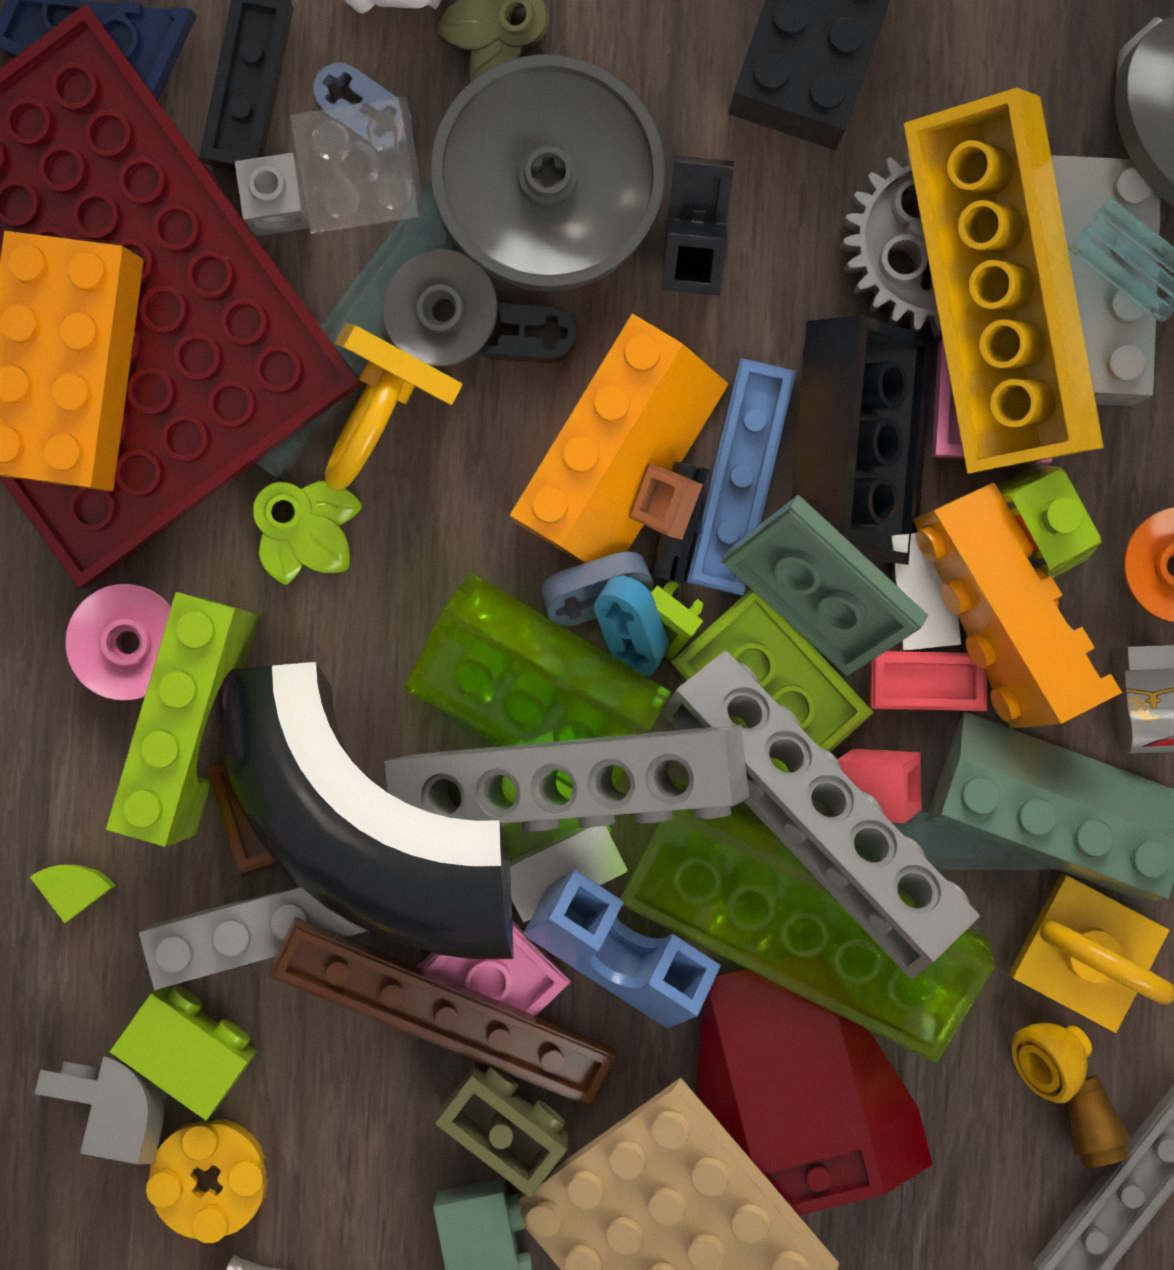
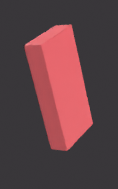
[868,651,987,711]

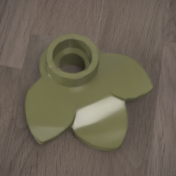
[437,0,549,82]

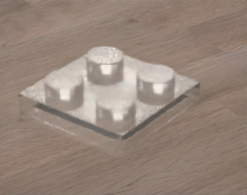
[290,96,426,233]

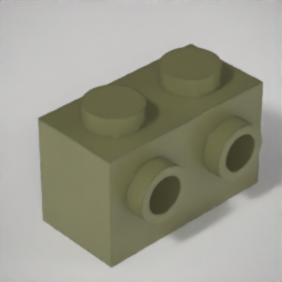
[435,1062,568,1198]

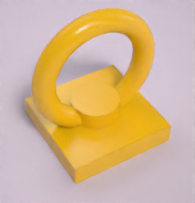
[325,323,463,491]
[1008,873,1174,1033]

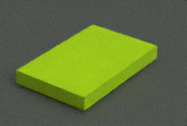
[670,589,874,772]

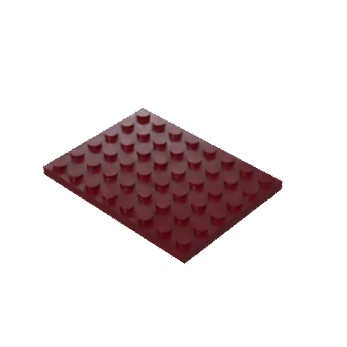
[0,4,363,589]

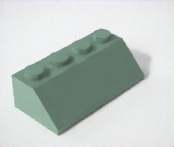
[926,711,1174,902]

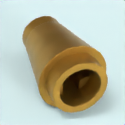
[1068,1076,1131,1168]

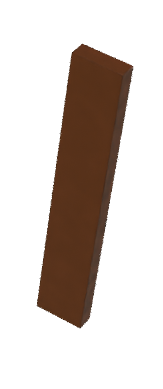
[269,917,617,1107]

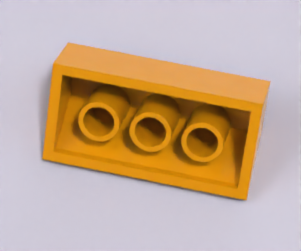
[510,313,729,564]

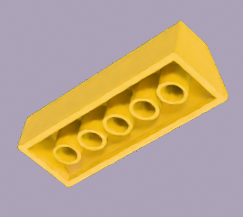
[904,87,1104,474]

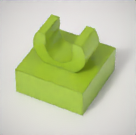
[651,581,703,661]

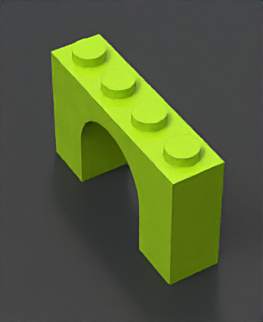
[106,592,261,847]

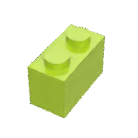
[110,985,258,1121]

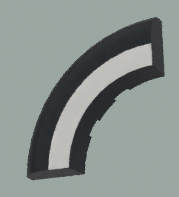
[214,662,514,959]

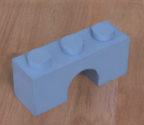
[523,869,721,1029]

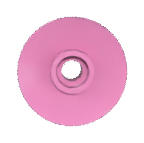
[66,584,171,700]

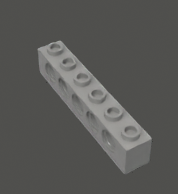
[662,650,980,979]
[384,724,749,832]

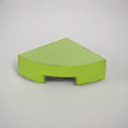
[30,864,116,923]

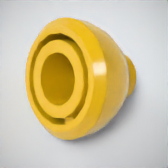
[1012,1023,1092,1103]

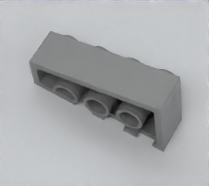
[1051,155,1161,406]

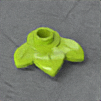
[252,481,362,585]

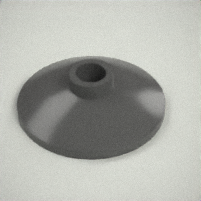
[383,249,498,367]

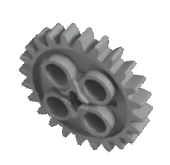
[840,150,942,337]

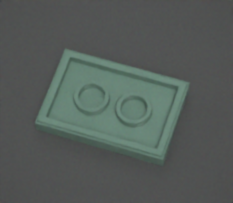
[721,495,928,676]

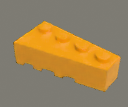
[913,482,1122,729]

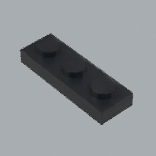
[199,0,294,170]

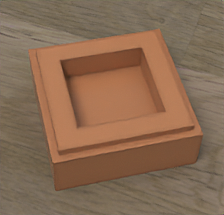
[630,463,703,540]

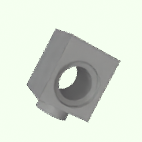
[235,153,312,236]

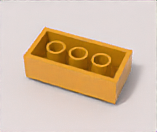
[0,231,144,492]

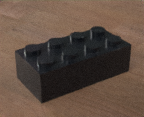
[728,0,890,151]

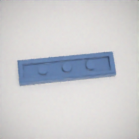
[686,358,797,596]

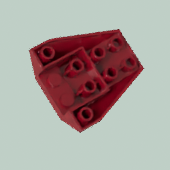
[696,949,933,1216]

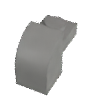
[35,1057,164,1165]

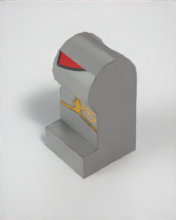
[1111,645,1174,754]

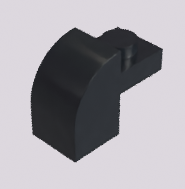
[661,155,734,296]

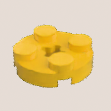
[146,1118,268,1243]

